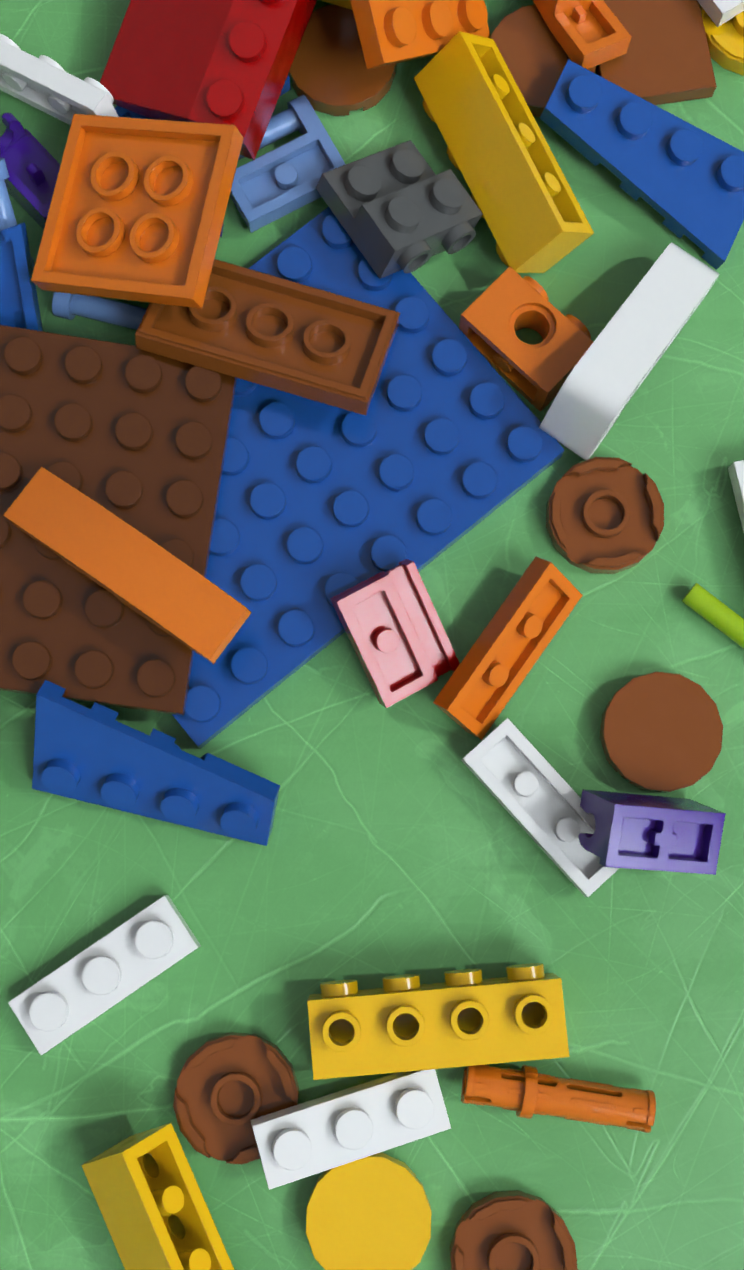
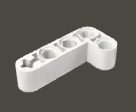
[539,242,720,461]

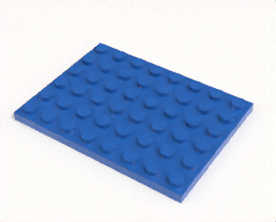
[172,207,565,748]

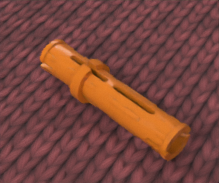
[461,1065,656,1133]

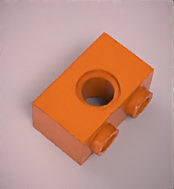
[459,266,593,412]

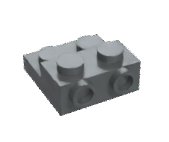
[316,140,483,279]

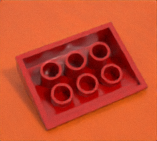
[100,0,317,160]

